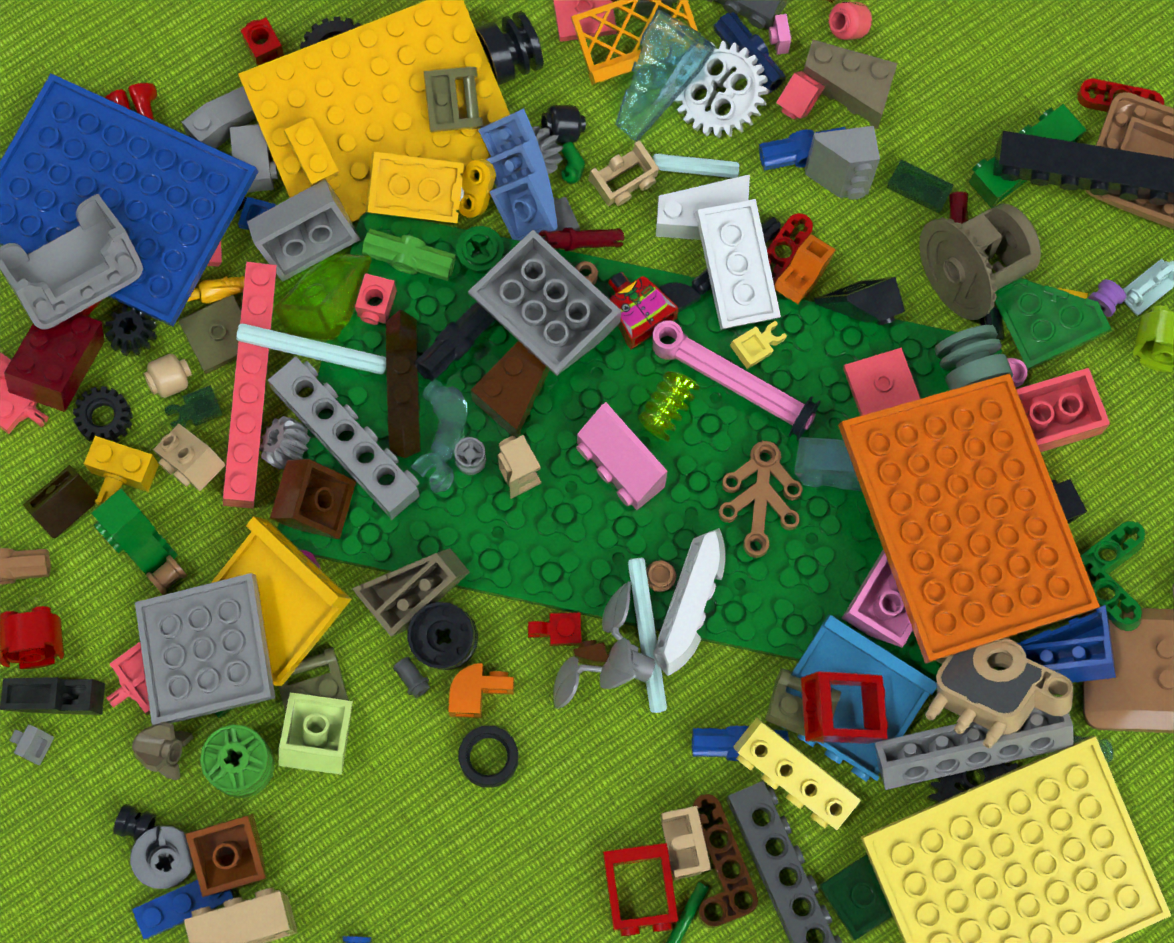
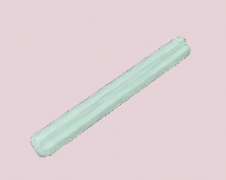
[236,323,386,374]
[628,557,667,713]

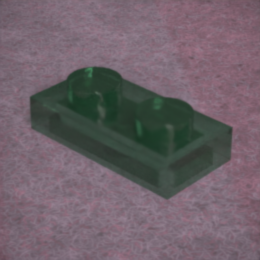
[887,159,954,214]

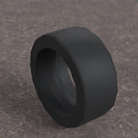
[458,726,518,788]

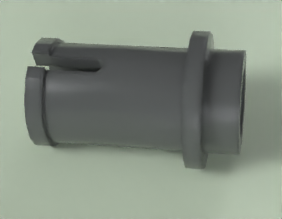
[393,657,430,698]

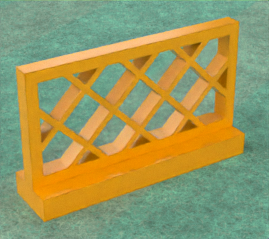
[571,0,705,85]

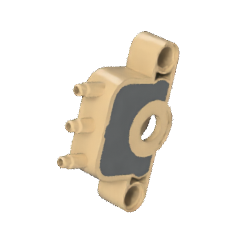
[925,638,1073,748]

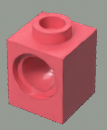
[776,71,825,119]
[355,273,397,325]

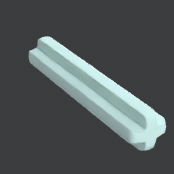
[653,154,739,178]

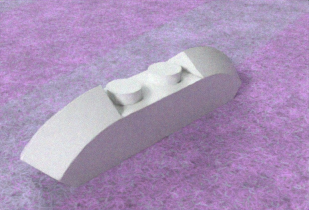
[653,528,725,676]

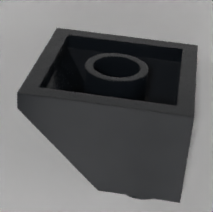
[814,277,905,325]

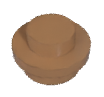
[646,561,676,592]

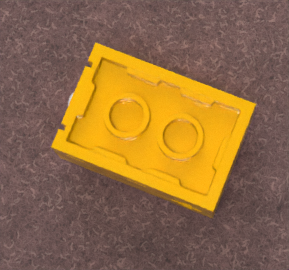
[365,152,464,223]

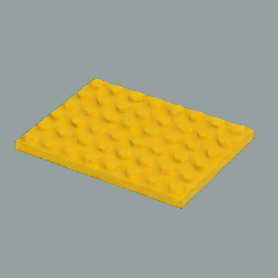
[238,0,510,223]

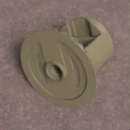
[919,204,1041,320]

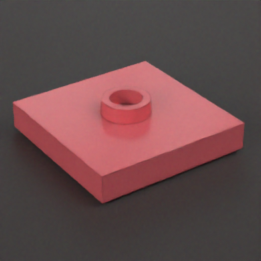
[553,0,617,42]
[843,348,920,416]

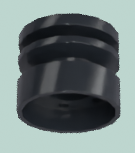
[475,11,544,85]
[407,602,479,670]

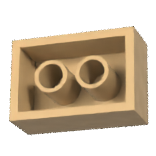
[184,888,298,943]

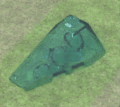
[615,10,716,142]

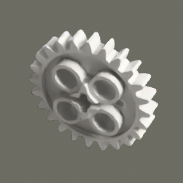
[673,41,769,138]

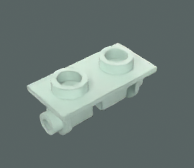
[1123,259,1174,316]

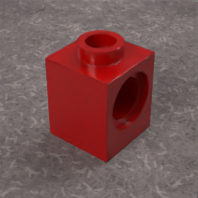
[240,17,285,66]

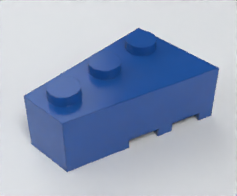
[1017,605,1116,683]

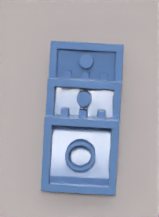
[478,108,558,241]

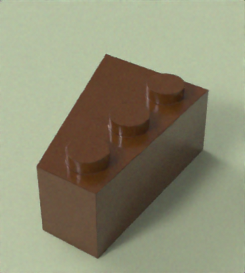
[471,341,550,438]

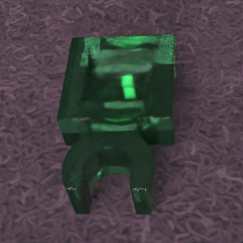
[164,385,223,429]

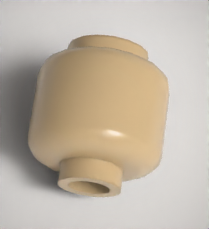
[143,354,192,398]

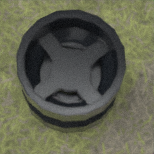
[113,804,156,841]

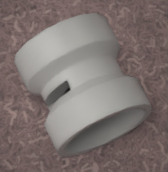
[454,437,486,475]

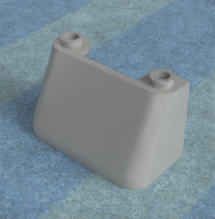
[0,194,143,329]

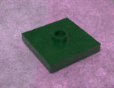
[818,854,893,941]

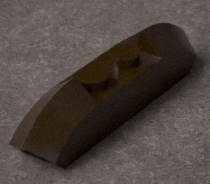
[386,309,421,458]

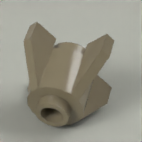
[132,721,193,780]

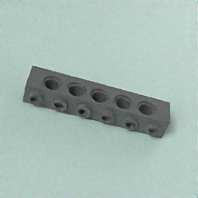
[726,781,842,943]

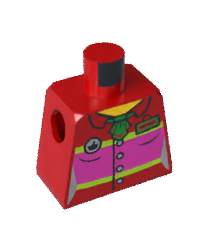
[608,272,679,349]

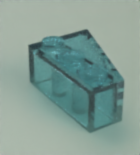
[795,437,862,492]

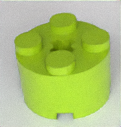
[1133,306,1174,372]

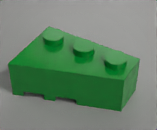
[91,488,178,575]

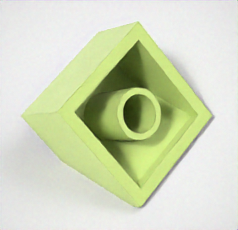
[279,692,353,775]

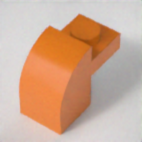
[774,234,836,304]
[448,663,515,718]

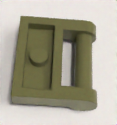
[423,67,483,132]
[278,647,349,712]
[765,668,841,744]

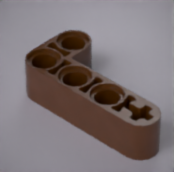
[692,794,758,928]

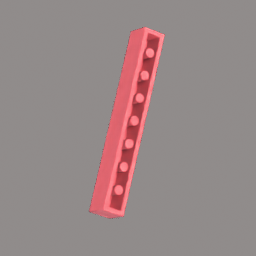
[223,262,277,509]

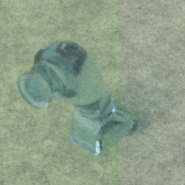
[411,380,468,493]

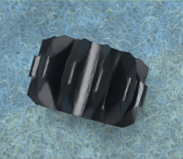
[105,305,157,356]

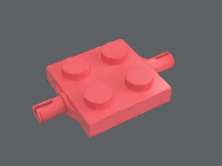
[0,352,49,434]
[106,642,150,715]

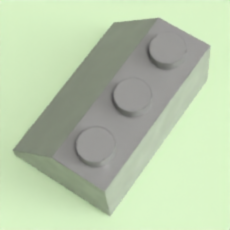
[805,126,880,199]
[247,179,360,282]

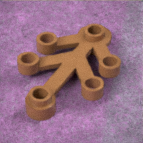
[719,441,803,558]

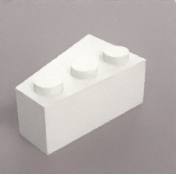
[656,174,750,240]

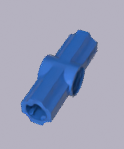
[759,127,846,171]
[692,726,789,761]

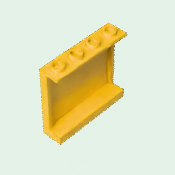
[211,516,352,686]

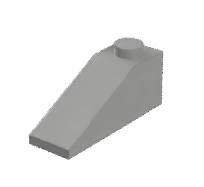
[182,86,256,149]

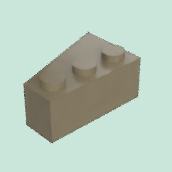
[352,549,470,637]

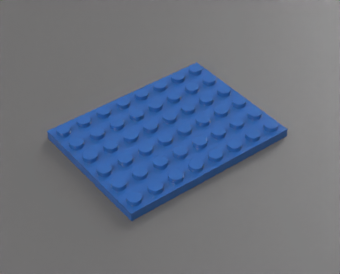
[0,74,259,327]

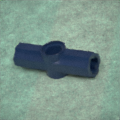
[713,12,786,93]

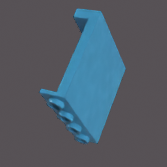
[782,615,937,782]

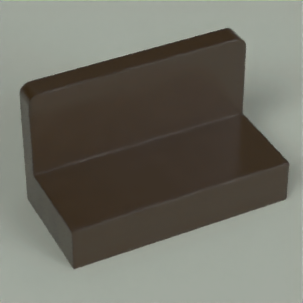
[23,465,98,538]

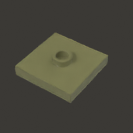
[178,295,241,374]

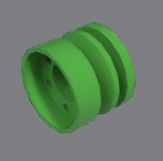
[200,725,275,798]

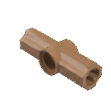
[0,548,51,585]

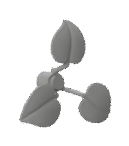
[553,581,655,709]

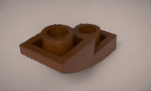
[573,640,639,667]

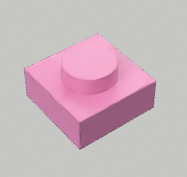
[769,14,791,55]

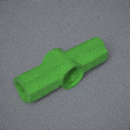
[362,229,456,281]

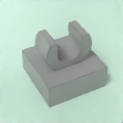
[9,724,54,766]

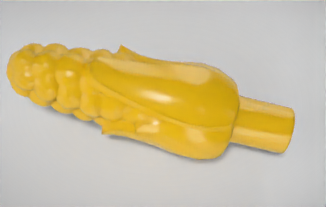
[187,276,245,304]

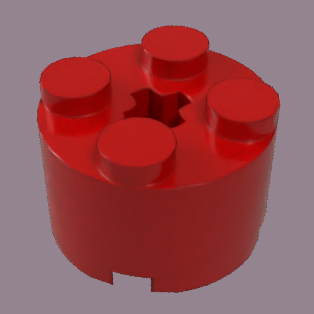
[0,606,64,669]

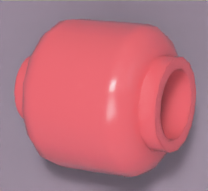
[828,1,872,40]

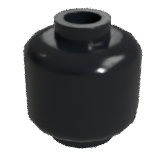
[541,105,586,144]

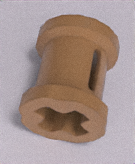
[146,555,188,595]

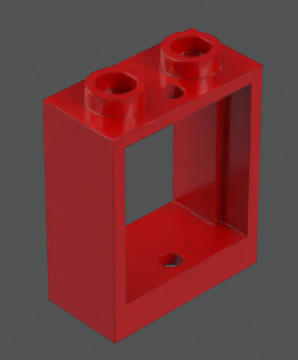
[801,671,888,744]
[603,843,678,937]

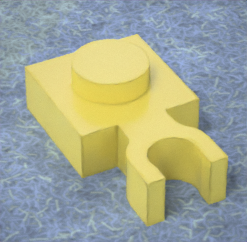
[730,321,787,369]

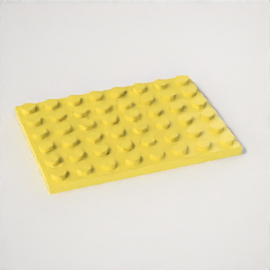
[860,736,1171,943]

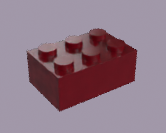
[4,313,105,412]

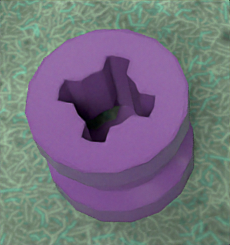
[1088,279,1126,317]

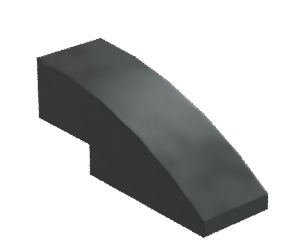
[0,677,105,715]

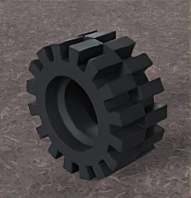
[73,386,133,443]

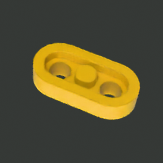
[459,159,496,218]

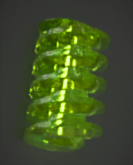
[638,371,700,441]

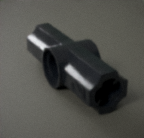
[414,302,495,382]

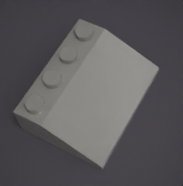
[468,230,621,376]

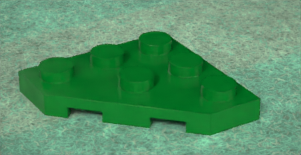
[995,278,1112,370]

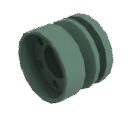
[934,325,1013,390]

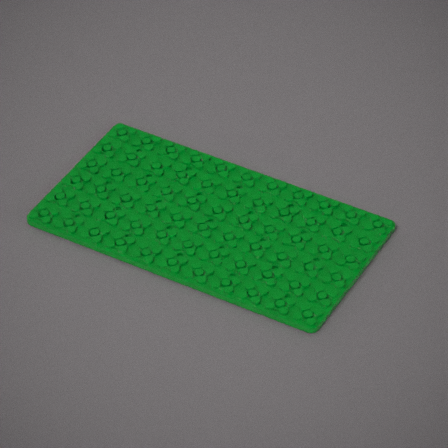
[277,213,1002,683]

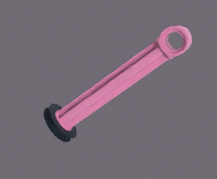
[653,321,820,441]

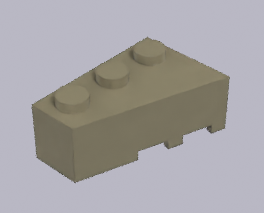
[803,40,897,129]

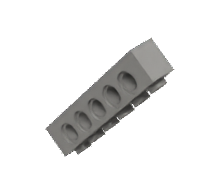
[268,357,420,520]
[875,707,1073,790]

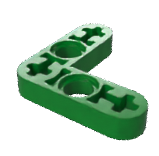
[1081,521,1145,631]

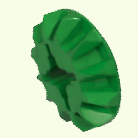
[456,226,504,273]

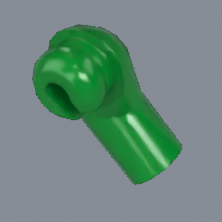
[561,142,585,184]

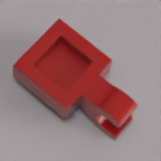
[528,613,582,646]

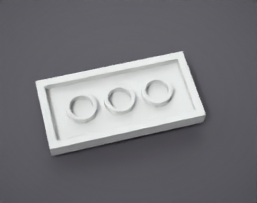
[695,199,781,330]

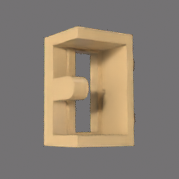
[588,140,659,207]
[498,435,541,499]
[660,806,711,880]

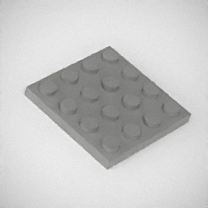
[135,573,275,725]

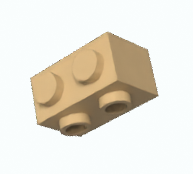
[153,424,226,491]

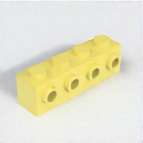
[733,717,861,830]

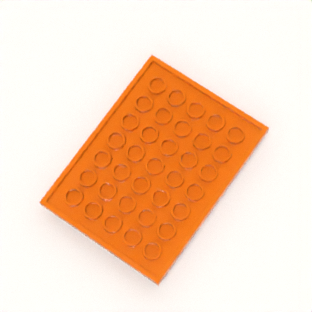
[838,373,1100,664]

